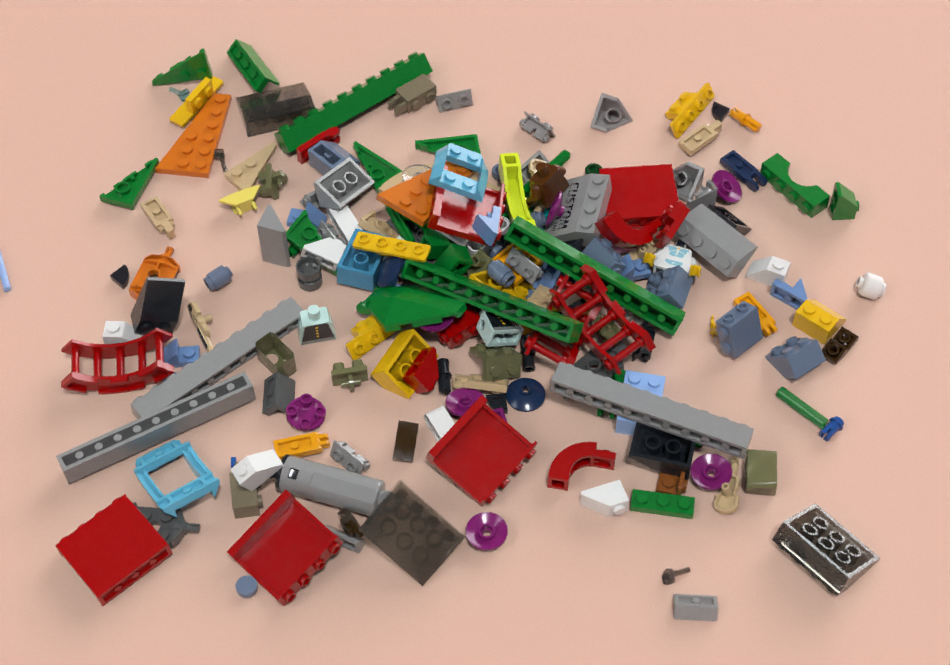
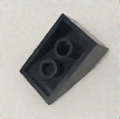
[130,277,185,334]
[629,422,696,480]

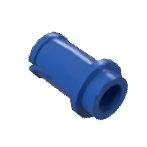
[819,416,844,441]

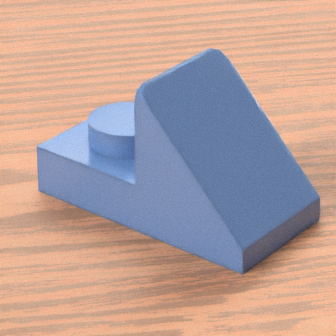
[287,202,328,230]
[472,206,501,246]
[620,254,651,281]
[532,262,564,289]
[770,278,807,310]
[163,339,200,368]

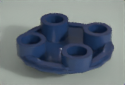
[376,256,405,288]

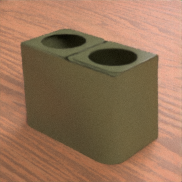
[255,331,297,377]
[745,449,777,495]

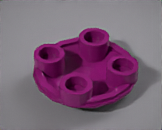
[286,393,326,431]

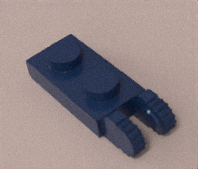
[719,150,767,192]

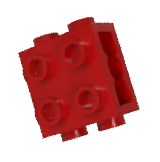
[436,302,480,349]

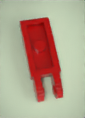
[297,127,340,164]

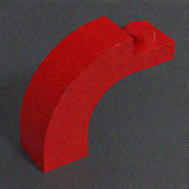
[594,210,662,249]
[547,442,616,491]

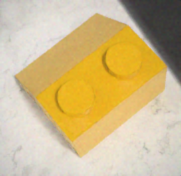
[792,299,846,345]

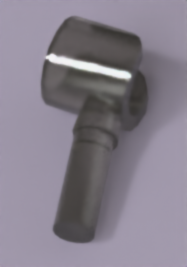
[214,149,227,172]
[662,567,690,585]

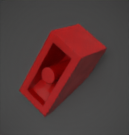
[402,347,439,394]

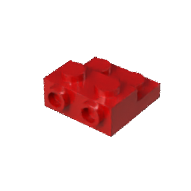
[653,201,690,250]

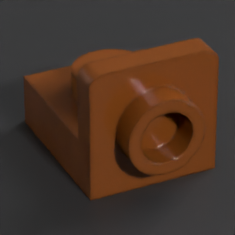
[656,471,688,495]

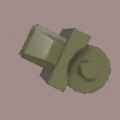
[258,163,288,200]
[463,249,494,278]
[593,314,622,349]
[331,359,368,392]

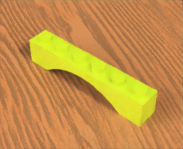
[498,153,536,250]

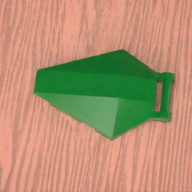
[356,285,467,332]

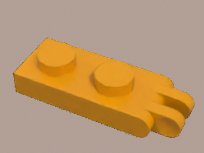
[733,292,778,337]
[273,432,330,461]

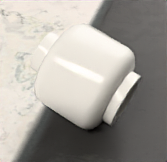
[856,272,886,300]

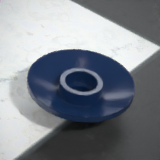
[506,378,545,412]

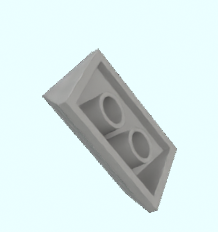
[313,157,375,210]
[257,204,291,268]

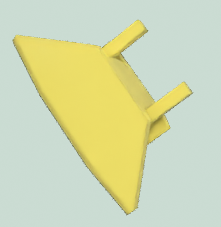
[218,185,260,216]

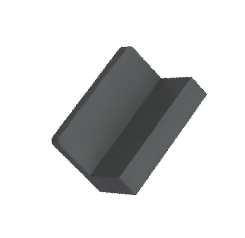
[262,372,295,416]

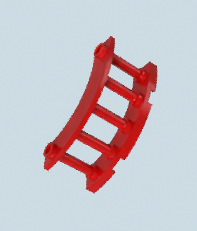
[549,264,656,375]
[523,274,603,365]
[61,328,174,394]

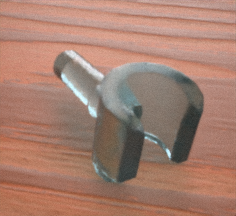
[169,87,190,102]

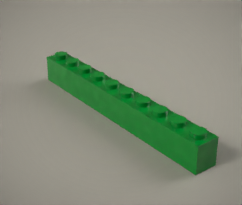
[274,52,433,153]
[504,216,686,336]
[401,259,584,343]

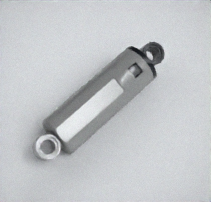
[268,454,402,517]

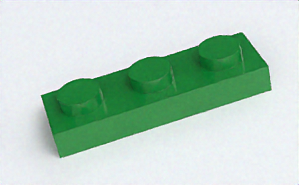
[630,489,695,520]

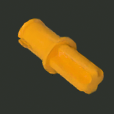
[729,106,762,132]

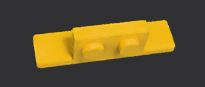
[169,76,224,127]
[665,83,715,138]
[353,231,431,262]
[345,315,406,360]

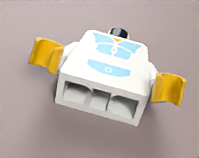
[642,240,701,278]

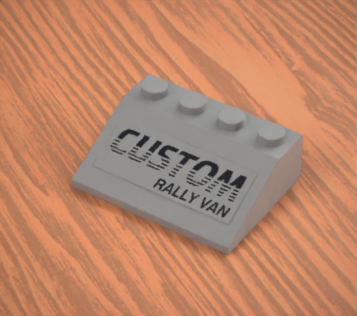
[544,173,612,246]

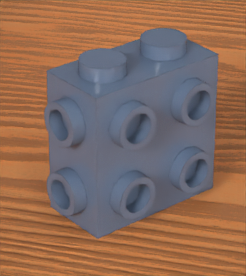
[582,237,626,292]
[715,301,763,359]

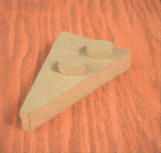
[224,141,277,191]
[358,210,399,238]

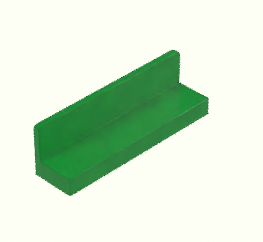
[226,39,280,93]

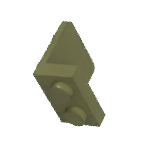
[469,343,522,381]

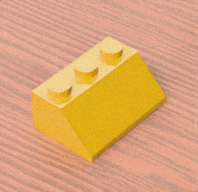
[370,329,439,399]

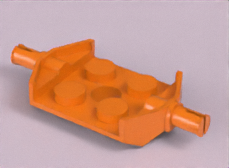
[129,246,181,301]

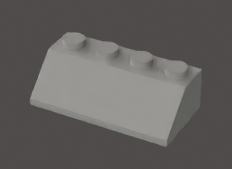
[675,203,758,278]

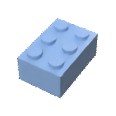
[615,370,666,436]

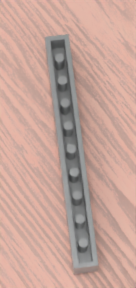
[131,297,303,419]
[550,362,754,459]
[56,371,256,484]

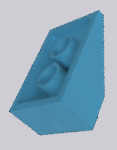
[337,228,390,291]

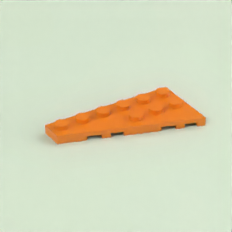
[155,93,232,178]
[376,161,476,227]

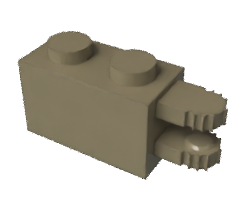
[387,74,437,115]
[229,462,263,519]

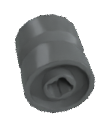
[296,256,323,292]

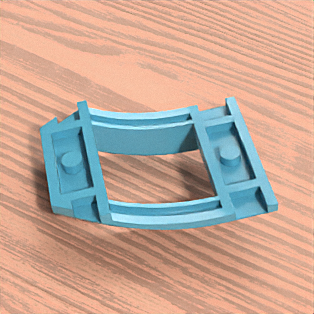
[428,143,488,203]
[133,440,220,517]

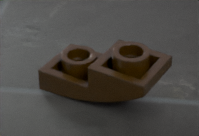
[822,326,859,365]
[392,420,419,463]
[338,508,364,538]

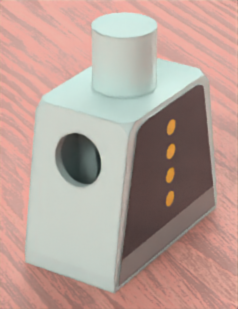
[297,305,337,346]
[477,309,524,347]

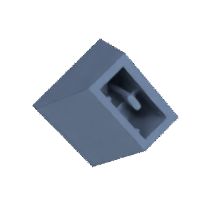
[308,140,360,175]
[646,265,693,309]
[765,336,826,380]

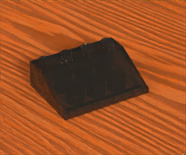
[236,82,315,137]
[358,479,465,586]
[772,504,880,596]

